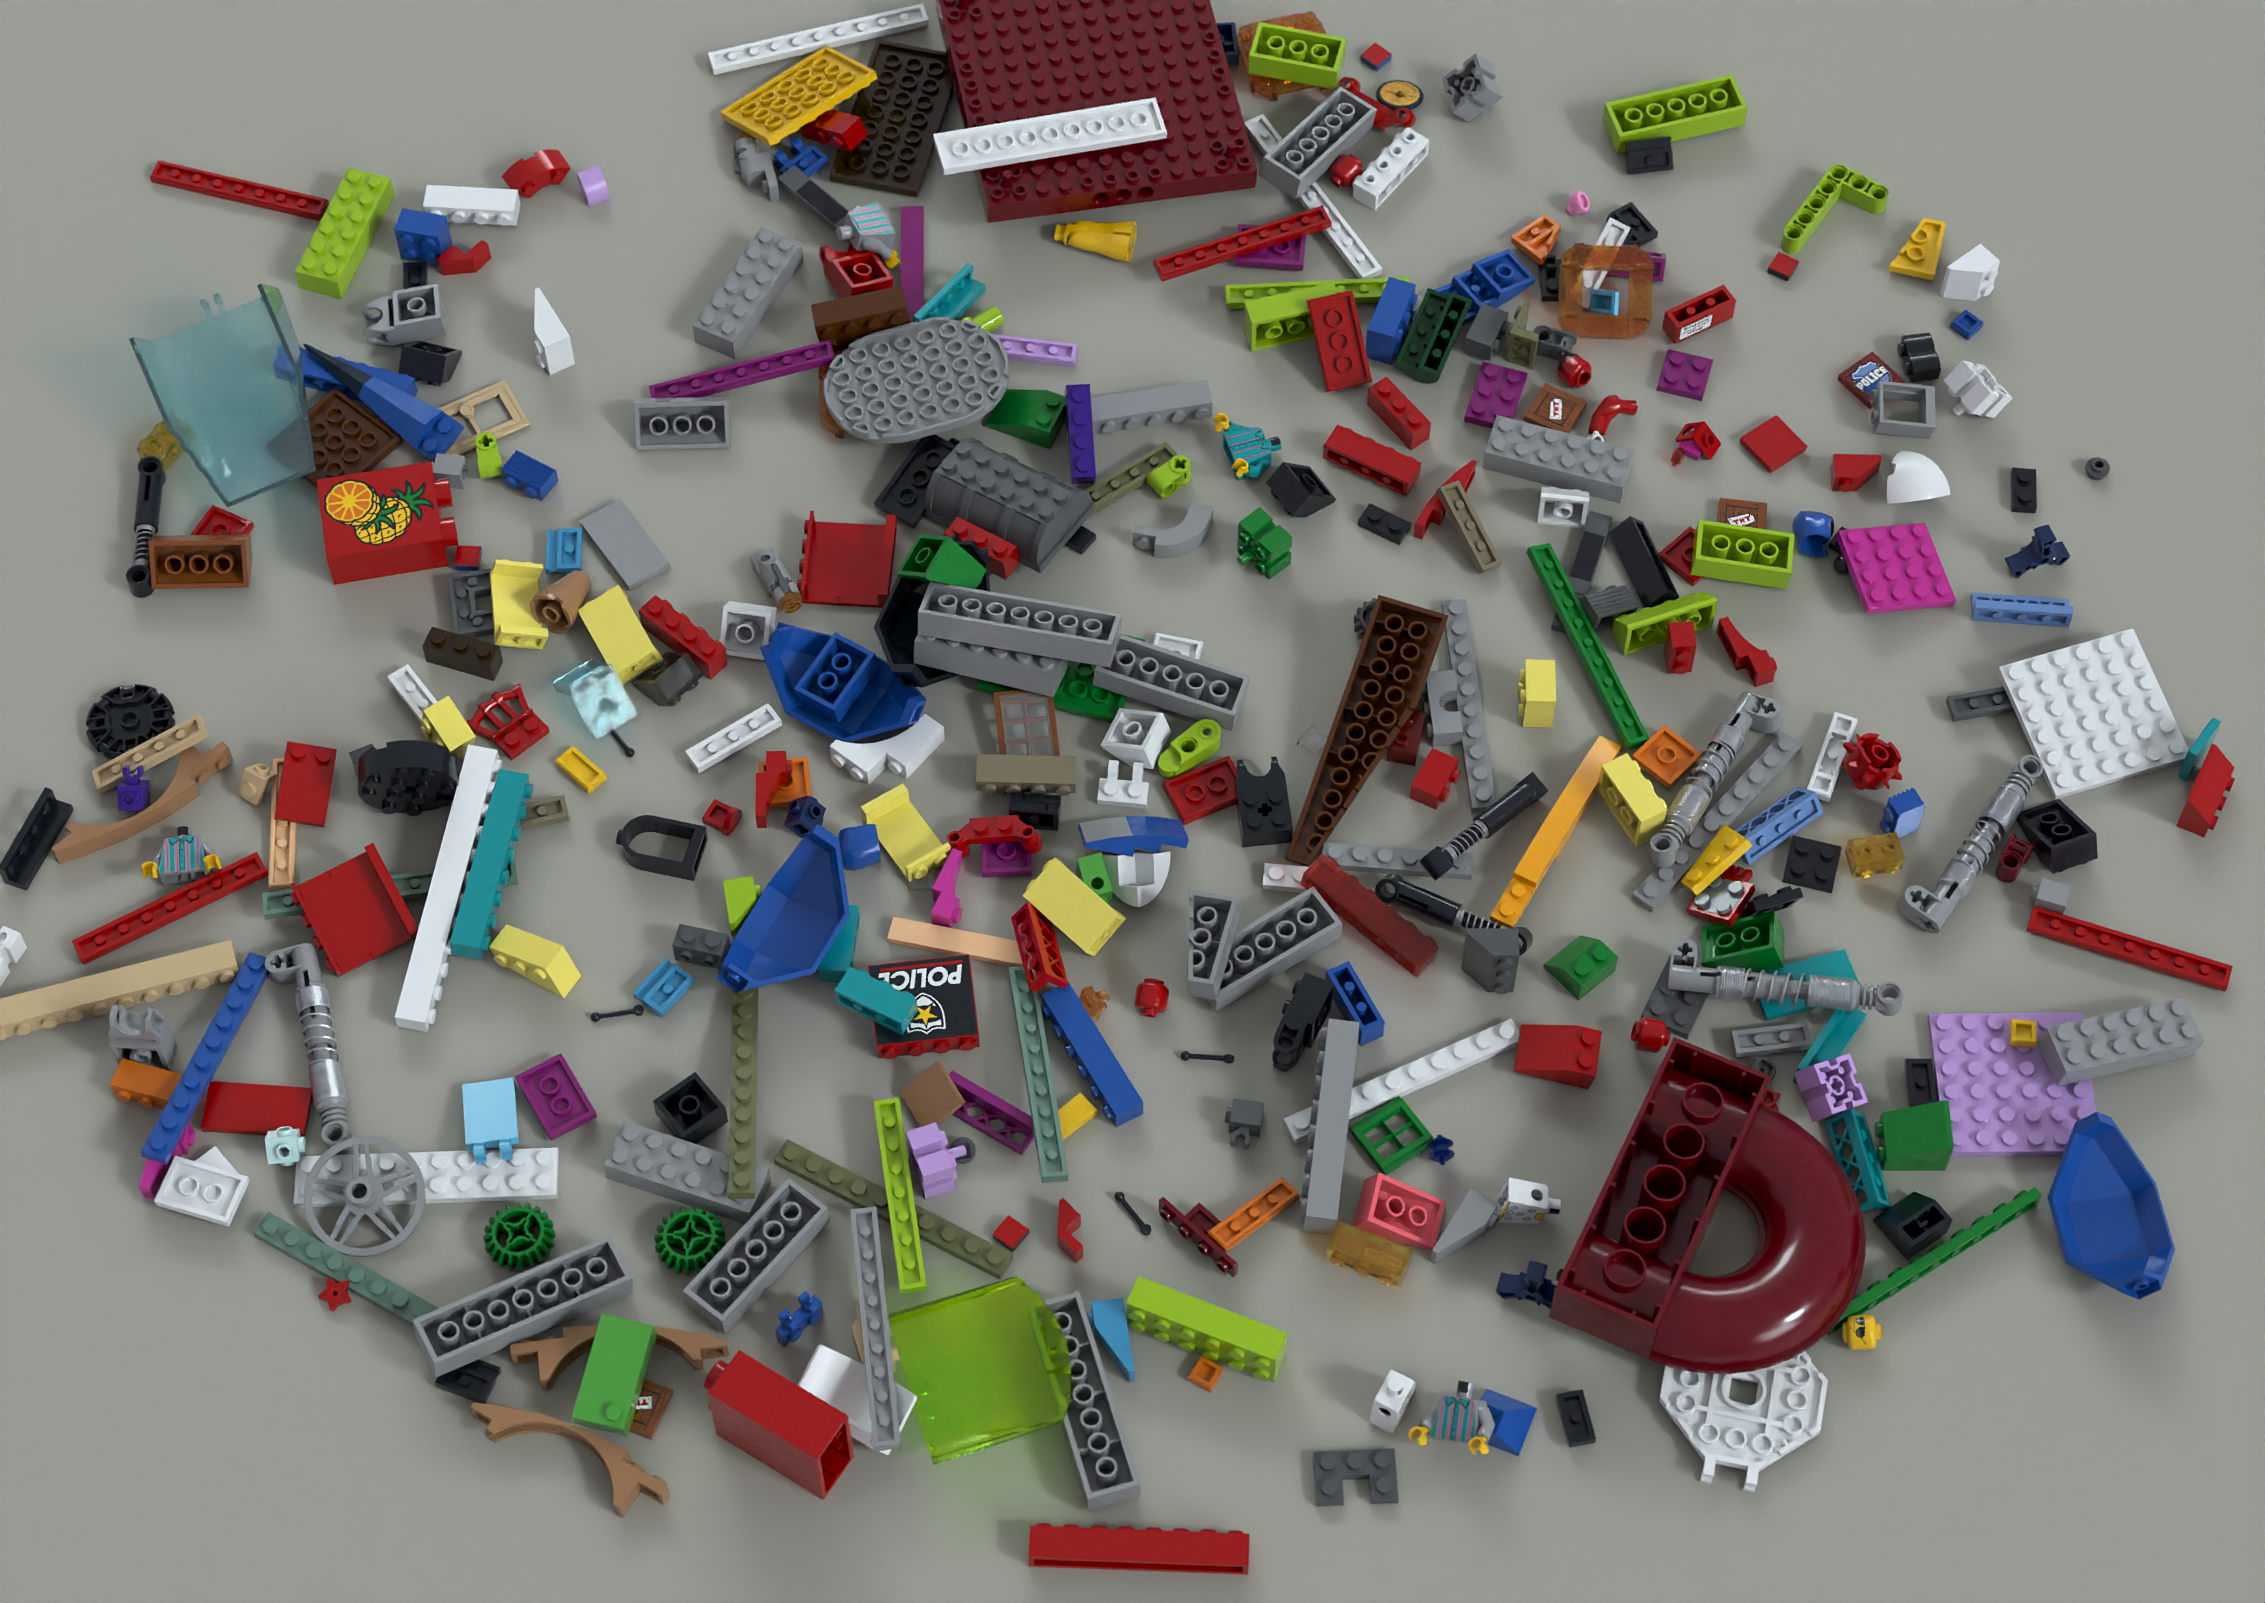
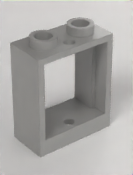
[1870,381,1936,439]

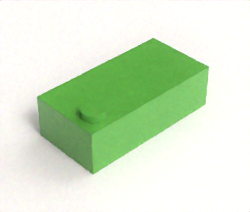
[572,1314,657,1436]

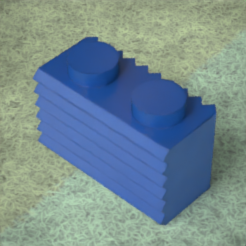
[501,450,558,501]
[1879,788,1925,841]

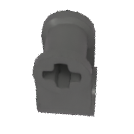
[1533,325,1577,361]

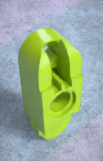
[1158,719,1222,777]

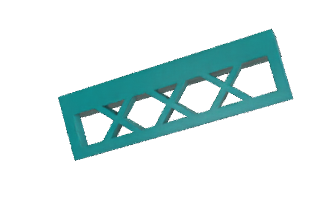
[913,263,986,322]
[1793,1008,1867,1084]
[1825,1109,1892,1213]

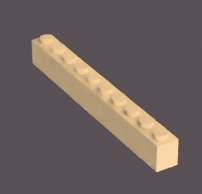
[0,940,240,1041]

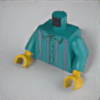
[1213,413,1282,481]

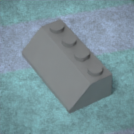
[634,396,731,450]

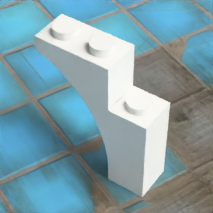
[830,714,945,785]

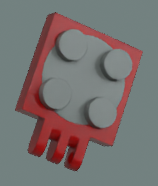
[1686,865,1756,927]

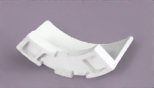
[798,1345,917,1455]

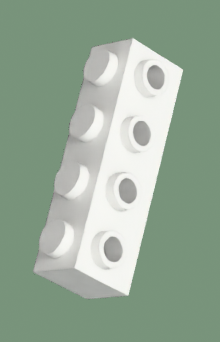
[1352,127,1429,210]
[423,185,520,226]

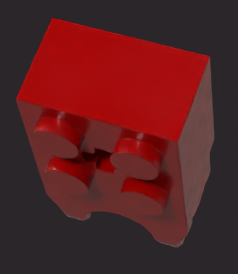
[819,240,893,298]

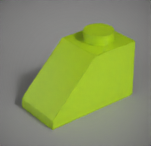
[723,876,761,936]

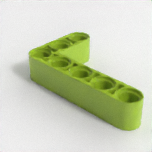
[1781,164,1889,254]

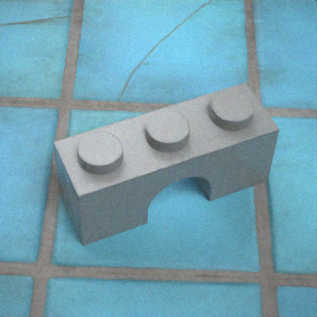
[1421,670,1463,747]

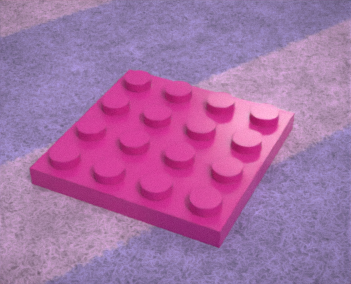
[1835,523,1956,614]

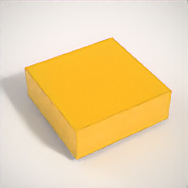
[2009,1019,2037,1048]

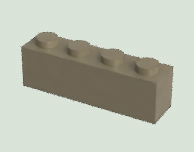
[976,754,1076,796]

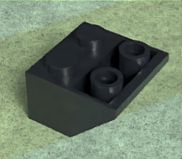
[1873,1192,1952,1260]

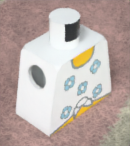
[1497,1178,1561,1224]
[1369,1370,1416,1434]

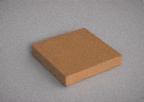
[900,1061,966,1127]

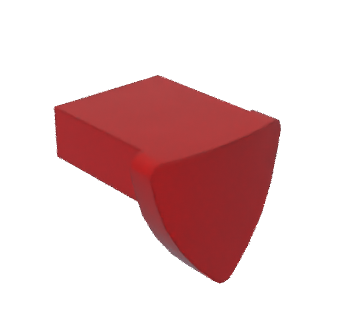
[702,799,742,836]

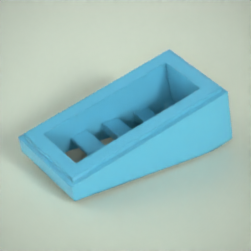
[1590,289,1619,315]

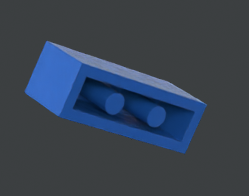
[1325,961,1385,1046]

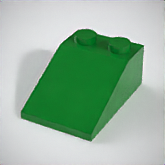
[985,389,1066,449]
[1701,911,1784,973]

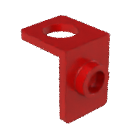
[1675,421,1721,460]

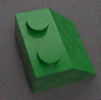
[1543,935,1618,1001]

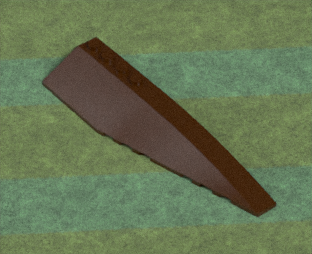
[1285,595,1449,867]

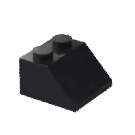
[398,341,462,386]
[1266,462,1336,518]

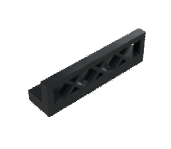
[0,787,74,891]

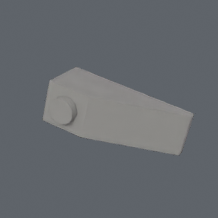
[1430,1189,1499,1264]

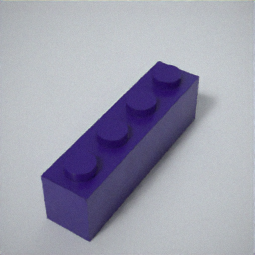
[1065,384,1096,484]

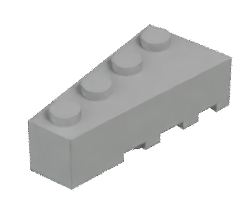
[1188,890,1241,1000]

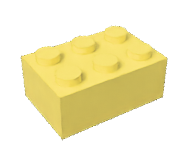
[1597,753,1667,847]

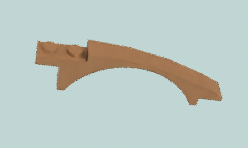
[51,741,233,864]
[510,1325,729,1391]
[470,1402,670,1518]

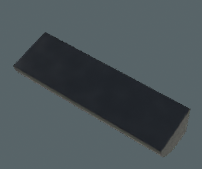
[1609,516,1680,608]

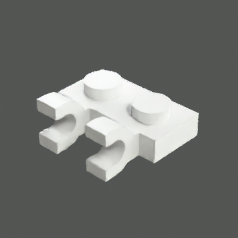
[1097,760,1149,809]

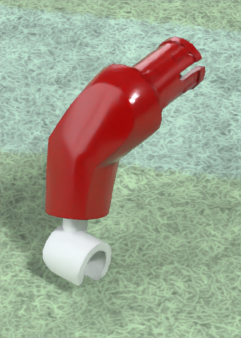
[1586,395,1638,442]

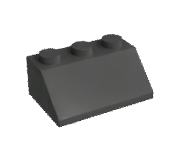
[1461,928,1519,994]

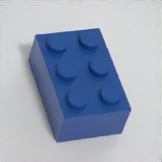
[1365,277,1418,365]
[794,632,880,724]

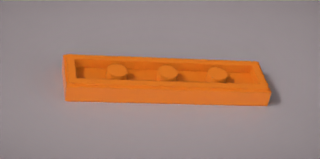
[1207,1177,1300,1253]

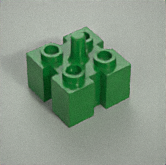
[1237,507,1292,579]

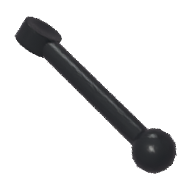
[603,720,635,757]
[590,1005,644,1022]
[1180,1051,1234,1063]
[1114,1191,1151,1236]

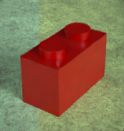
[1664,621,1697,674]
[1410,748,1461,810]

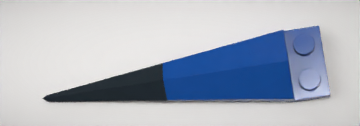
[304,344,464,462]

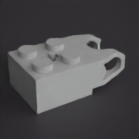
[362,283,447,346]
[108,1005,177,1071]

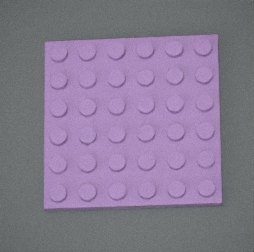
[1927,1012,2096,1157]

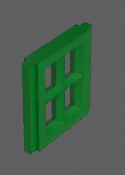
[1349,1096,1436,1175]

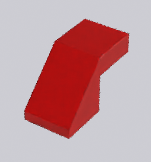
[437,240,491,276]
[1057,1198,1083,1263]

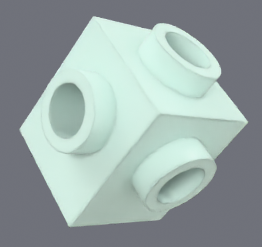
[265,1126,306,1166]

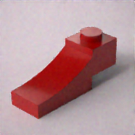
[1716,617,1777,687]
[755,751,792,828]

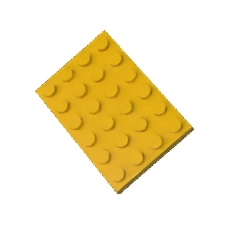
[720,45,878,146]

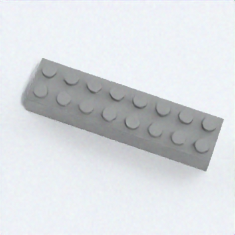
[918,581,1122,667]
[1298,1018,1360,1236]
[413,1235,633,1377]
[1028,1291,1140,1511]

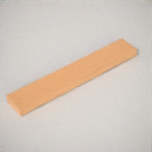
[268,758,297,892]
[887,917,1023,967]

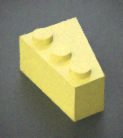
[489,924,581,999]

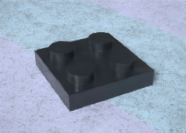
[1782,835,1842,893]
[1741,886,1803,918]

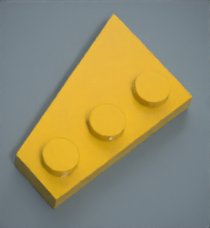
[1888,218,1946,281]
[1680,824,1752,896]

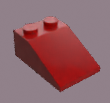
[274,741,337,827]
[1513,1024,1602,1089]

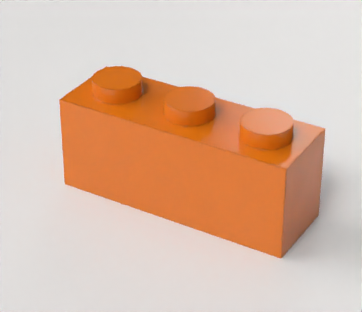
[110,1058,183,1110]

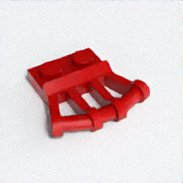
[467,684,550,761]

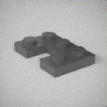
[447,568,494,638]
[1313,1448,1398,1507]

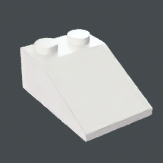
[533,287,575,375]

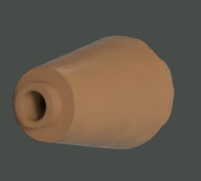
[530,570,592,634]

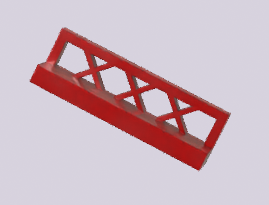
[1011,902,1068,992]

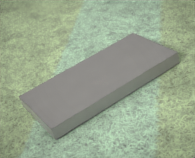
[579,499,671,591]

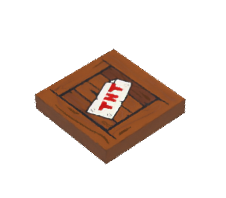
[1523,383,1587,433]
[1717,498,1767,529]
[629,1379,673,1440]

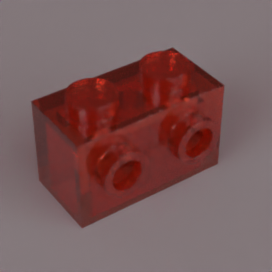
[1386,710,1426,766]

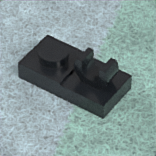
[1538,255,1566,302]

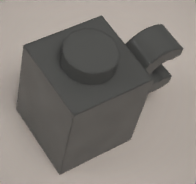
[1225,1098,1264,1149]

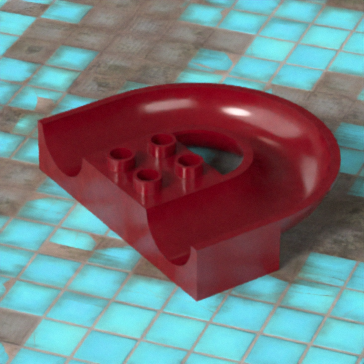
[1549,1037,1866,1374]

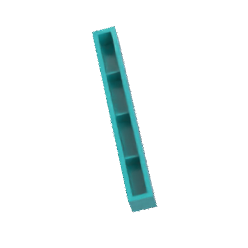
[450,769,533,960]

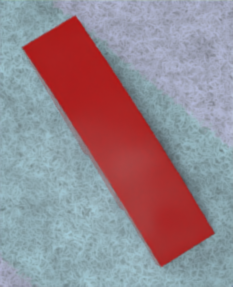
[1414,460,1477,540]

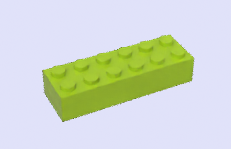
[1602,74,1748,154]
[295,167,395,299]
[1126,1276,1288,1382]

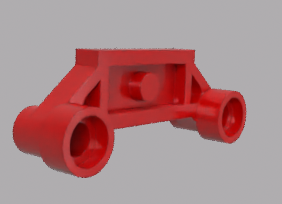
[1339,77,1416,131]
[947,815,1043,859]

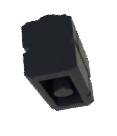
[1009,792,1061,831]

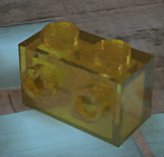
[137,415,193,472]
[1845,832,1905,878]

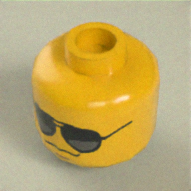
[1843,1315,1882,1350]

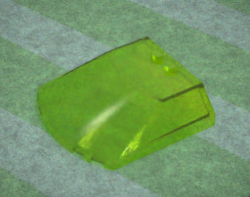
[888,1276,1072,1465]

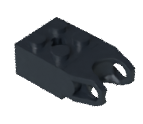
[1235,756,1293,848]
[1272,972,1334,1072]

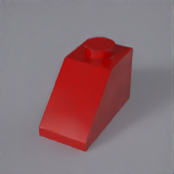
[1830,454,1882,492]

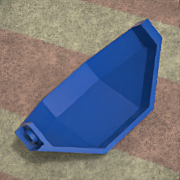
[760,622,927,742]
[716,824,850,993]
[2047,1112,2175,1299]

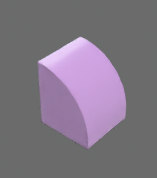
[577,165,610,206]

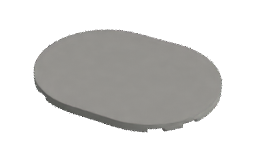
[823,317,1010,443]

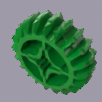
[483,1202,556,1272]
[654,1205,726,1276]

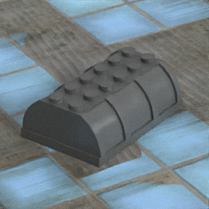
[924,437,1095,573]

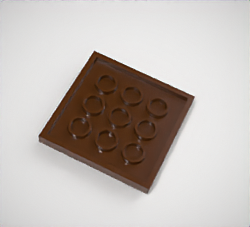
[267,388,403,488]

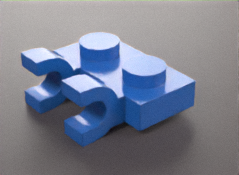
[773,137,828,177]
[775,1291,823,1347]

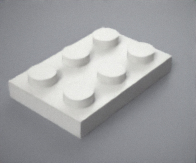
[154,1156,250,1227]

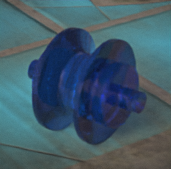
[1427,1135,1455,1165]

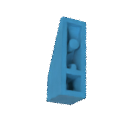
[1087,1298,1134,1382]

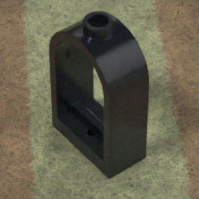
[616,815,708,881]

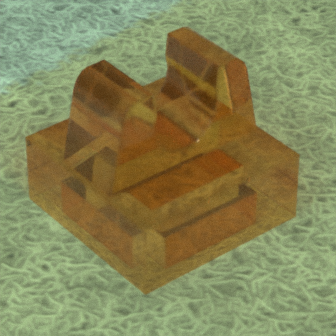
[1079,986,1110,1021]

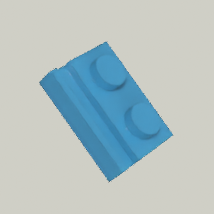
[545,528,583,574]
[633,958,695,1018]

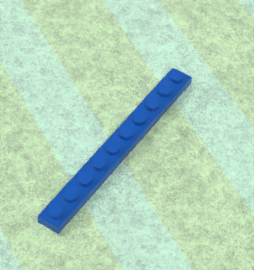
[141,952,269,1165]

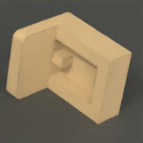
[236,763,277,805]

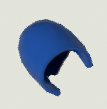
[1792,511,1834,558]
[838,824,881,871]

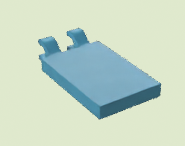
[462,1077,519,1164]

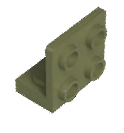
[1504,299,1539,370]

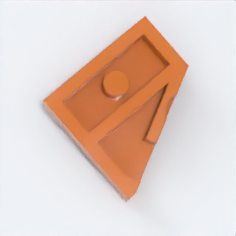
[1511,214,1561,265]

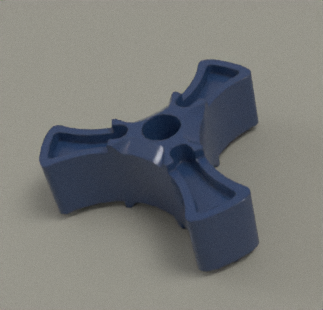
[2005,525,2070,578]
[1496,1261,1556,1310]

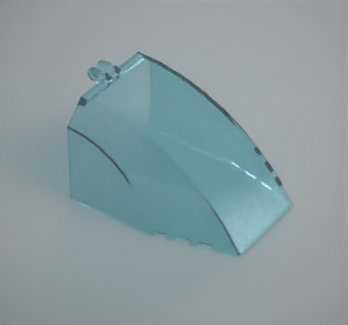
[129,284,316,508]

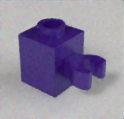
[117,765,150,811]

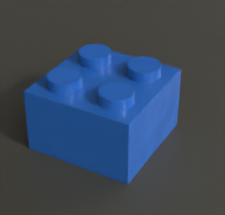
[394,208,453,265]

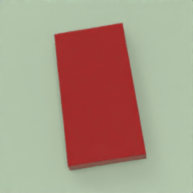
[1306,290,1372,392]
[201,1081,313,1137]

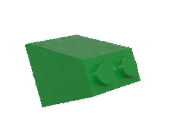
[897,534,987,589]
[1874,1101,1954,1171]

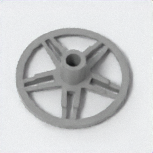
[304,1136,426,1257]

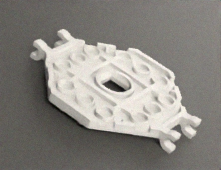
[1659,1351,1828,1493]

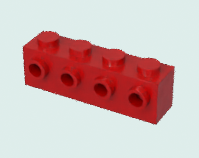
[1323,424,1421,497]
[638,595,728,680]

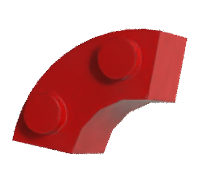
[502,149,571,198]

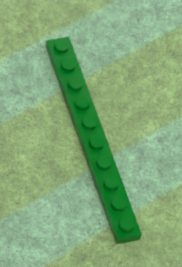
[1526,543,1649,749]
[1827,1187,2042,1336]

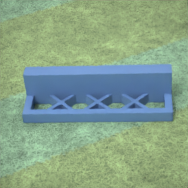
[1971,593,2073,628]
[1735,787,1824,865]

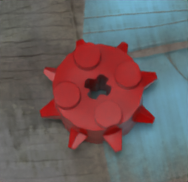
[1841,733,1903,790]

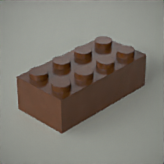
[811,286,911,352]

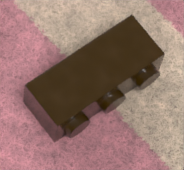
[422,627,503,681]

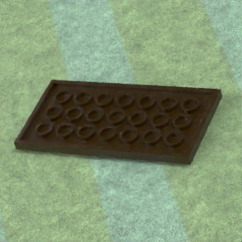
[829,39,954,197]

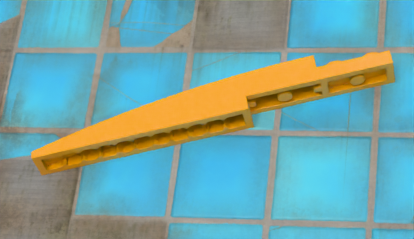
[1489,736,1622,927]

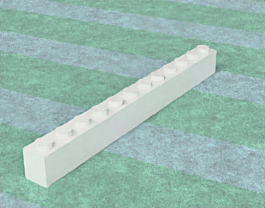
[395,745,502,1032]

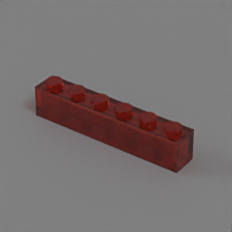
[1300,853,1439,978]

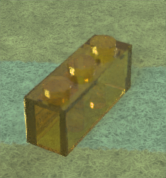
[1327,1221,1413,1287]

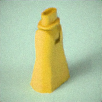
[1054,221,1137,262]

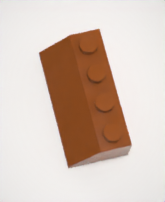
[148,534,252,589]

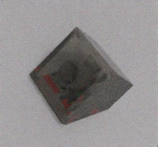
[632,652,704,707]

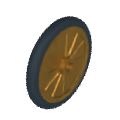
[1376,80,1423,110]

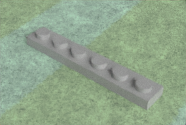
[1321,842,1473,880]

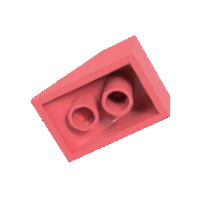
[1353,1173,1446,1250]

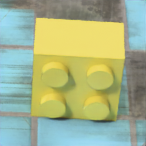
[1517,659,1556,728]
[420,696,476,758]

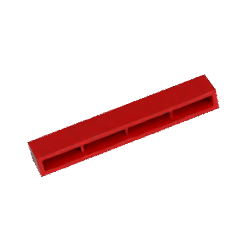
[1028,1523,1250,1575]

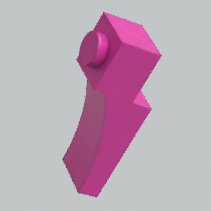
[931,848,963,928]
[139,1121,196,1199]

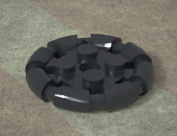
[86,684,175,759]

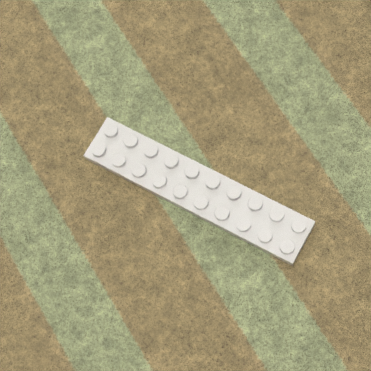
[933,98,1167,175]
[294,1148,559,1208]

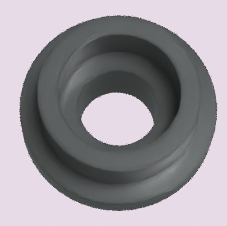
[2086,457,2110,480]

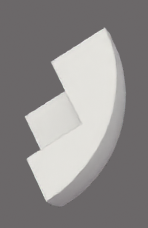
[1887,451,1951,504]
[1102,850,1170,907]

